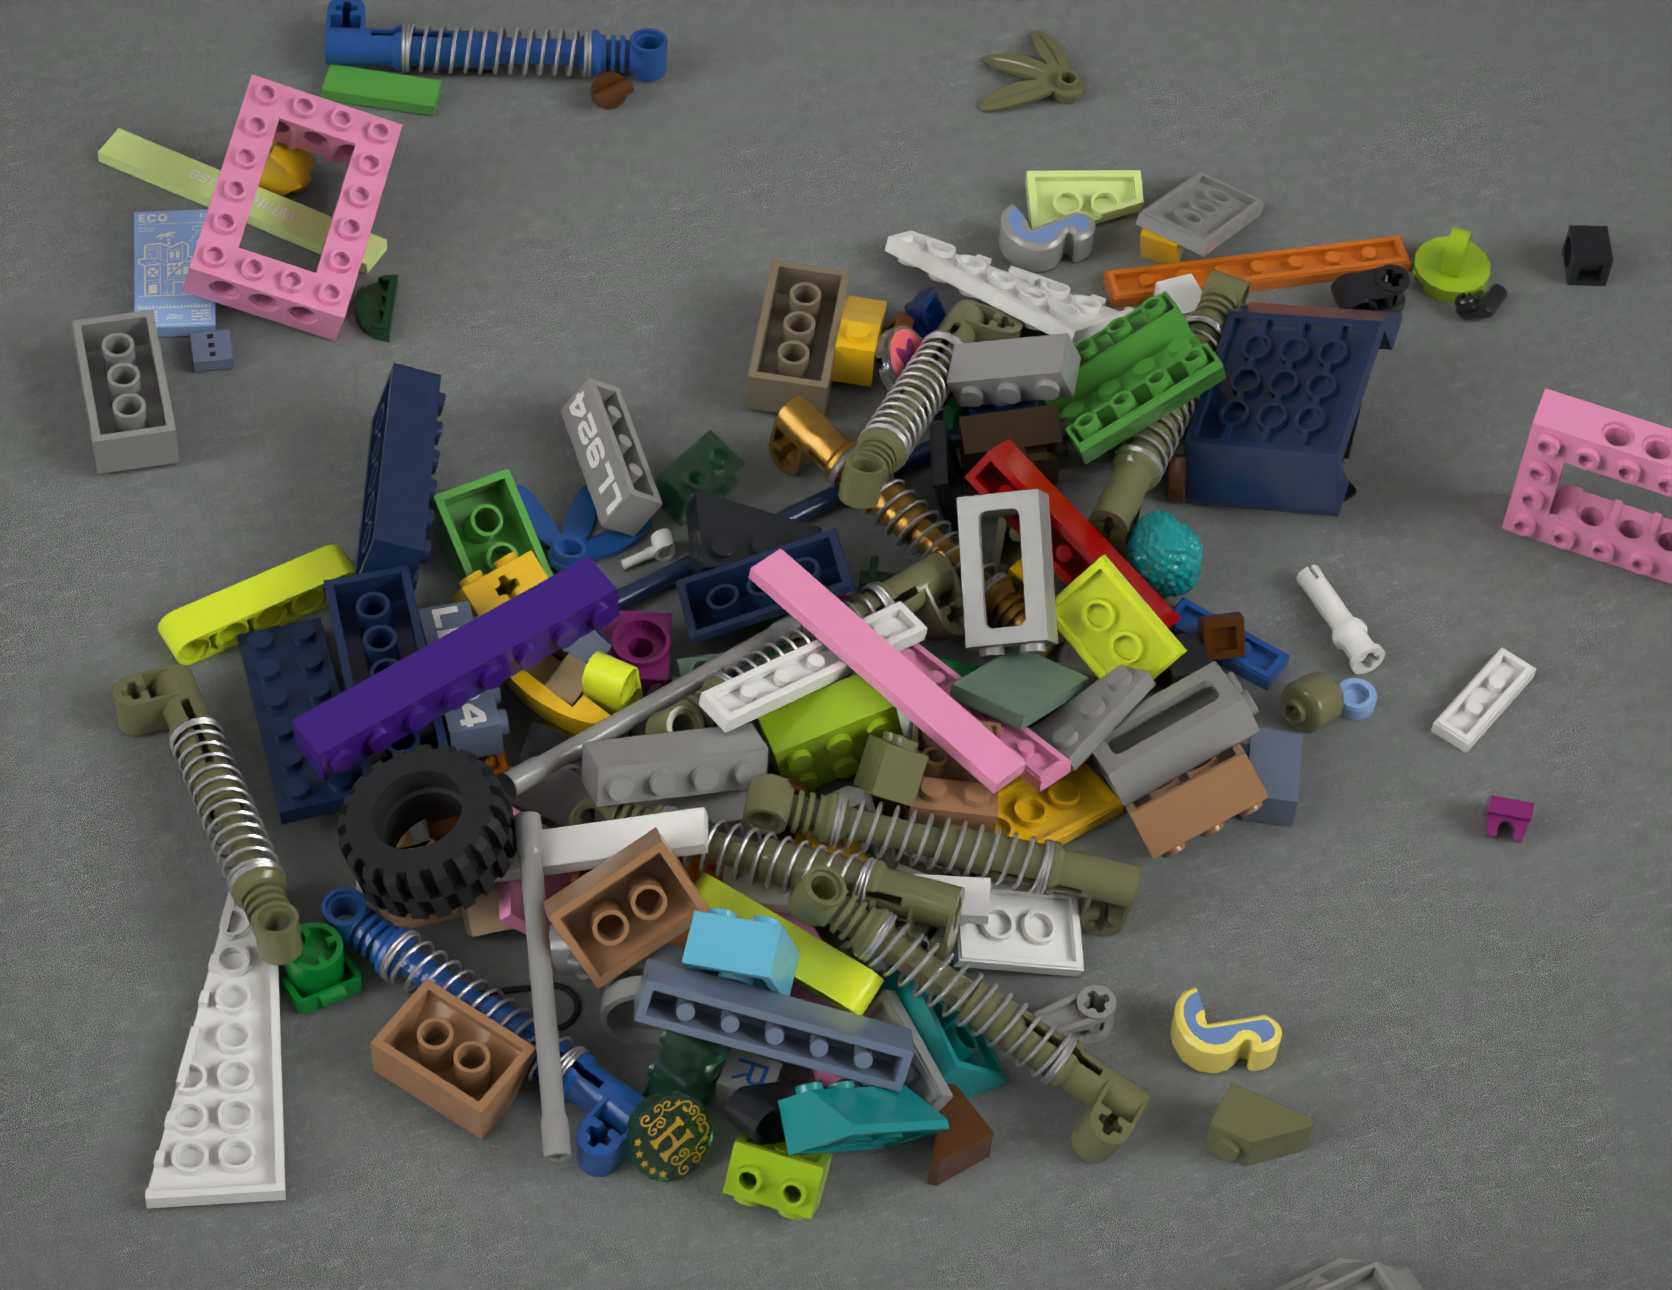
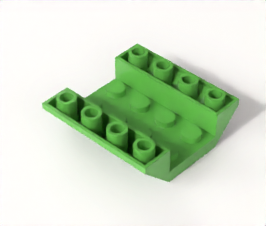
[1043,291,1226,464]

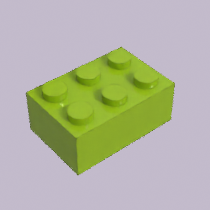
[758,674,903,794]

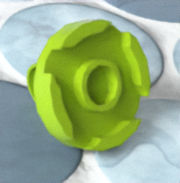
[1412,226,1491,303]

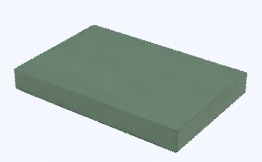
[950,648,1089,730]

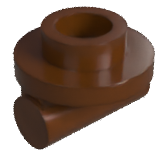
[591,71,634,110]

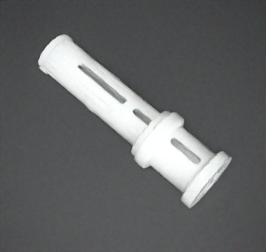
[1296,565,1385,674]

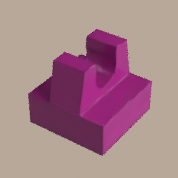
[1484,795,1534,843]

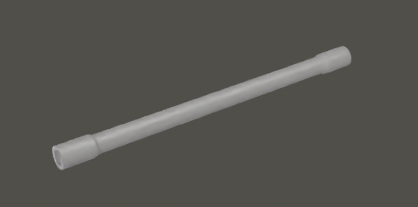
[500,614,805,797]

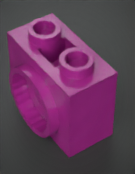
[597,610,672,697]

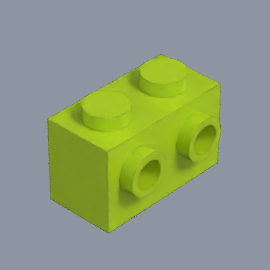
[722,1132,833,1220]

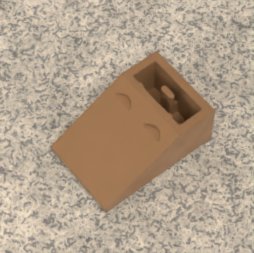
[905,720,1001,833]

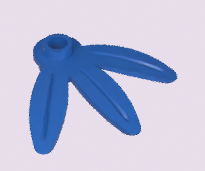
[516,485,654,572]

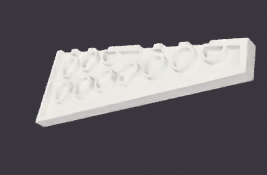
[145,892,286,1209]

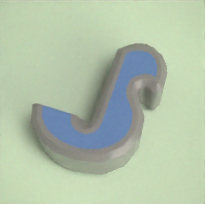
[998,204,1095,272]

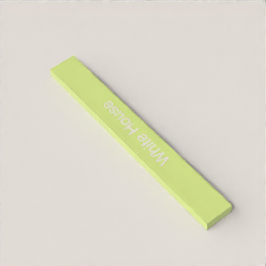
[98,128,387,274]

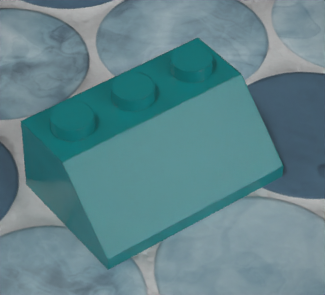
[871,969,1010,1098]
[778,1080,949,1156]

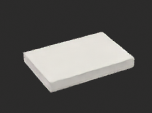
[953,882,1084,977]

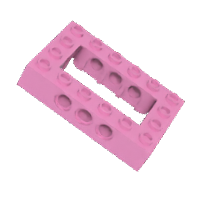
[182,74,402,341]
[1501,388,1672,584]

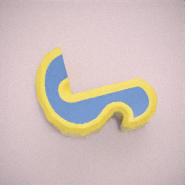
[1170,987,1282,1074]

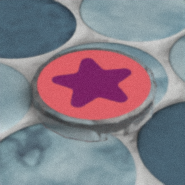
[876,325,923,394]

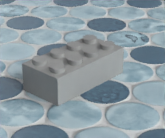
[72,310,179,474]

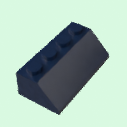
[675,528,856,644]

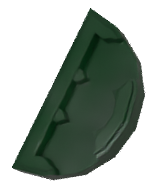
[354,275,399,342]

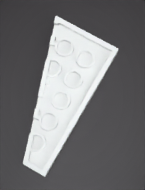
[885,230,1135,344]

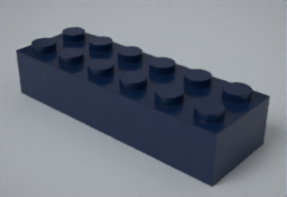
[354,363,446,591]
[324,565,448,778]

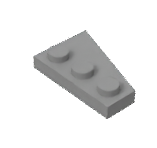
[1030,664,1156,771]

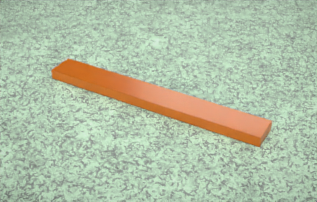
[1103,235,1411,309]

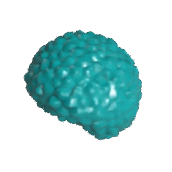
[1127,509,1204,597]

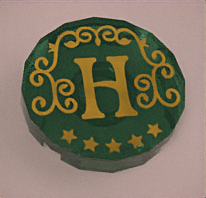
[624,1090,714,1182]

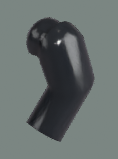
[1454,284,1508,320]

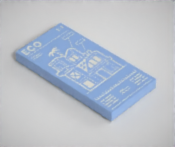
[134,209,216,337]

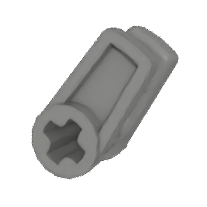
[1034,985,1117,1046]

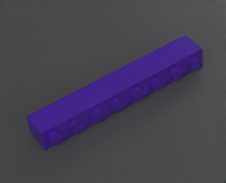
[291,556,620,781]

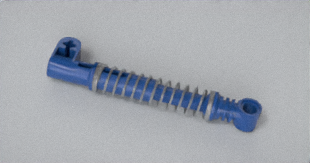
[325,0,668,81]
[321,887,659,1177]

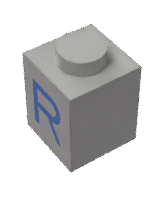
[715,1047,784,1110]

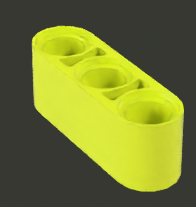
[582,651,643,738]

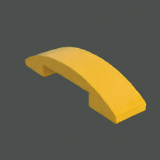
[504,670,621,738]

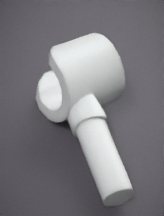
[620,529,676,570]

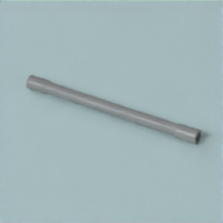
[514,811,572,1163]

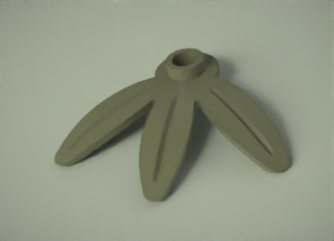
[979,31,1086,113]

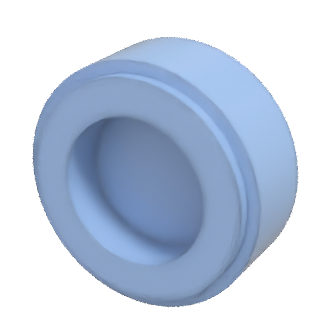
[1339,678,1377,720]

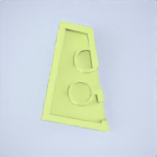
[1025,170,1144,229]

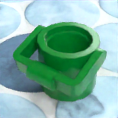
[279,922,364,1014]

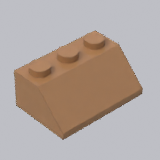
[1126,743,1269,859]
[543,827,710,989]
[370,979,537,1140]

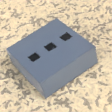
[189,329,234,372]

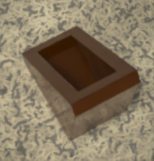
[928,1083,994,1186]

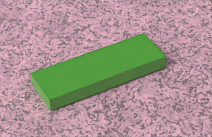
[322,64,442,116]

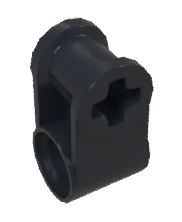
[1330,264,1410,312]

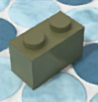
[853,730,929,807]

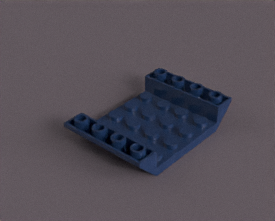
[1184,302,1403,517]

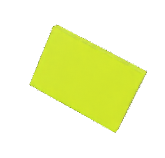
[1055,555,1187,680]

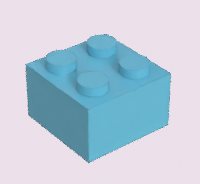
[681,908,800,996]

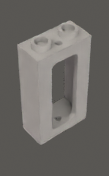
[957,489,1058,658]
[1091,661,1260,807]

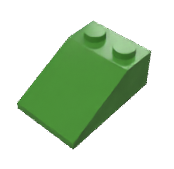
[428,468,553,596]

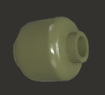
[1281,672,1344,733]

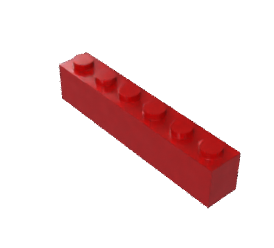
[964,439,1182,630]

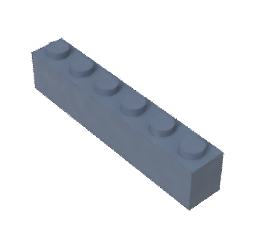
[634,958,915,1093]

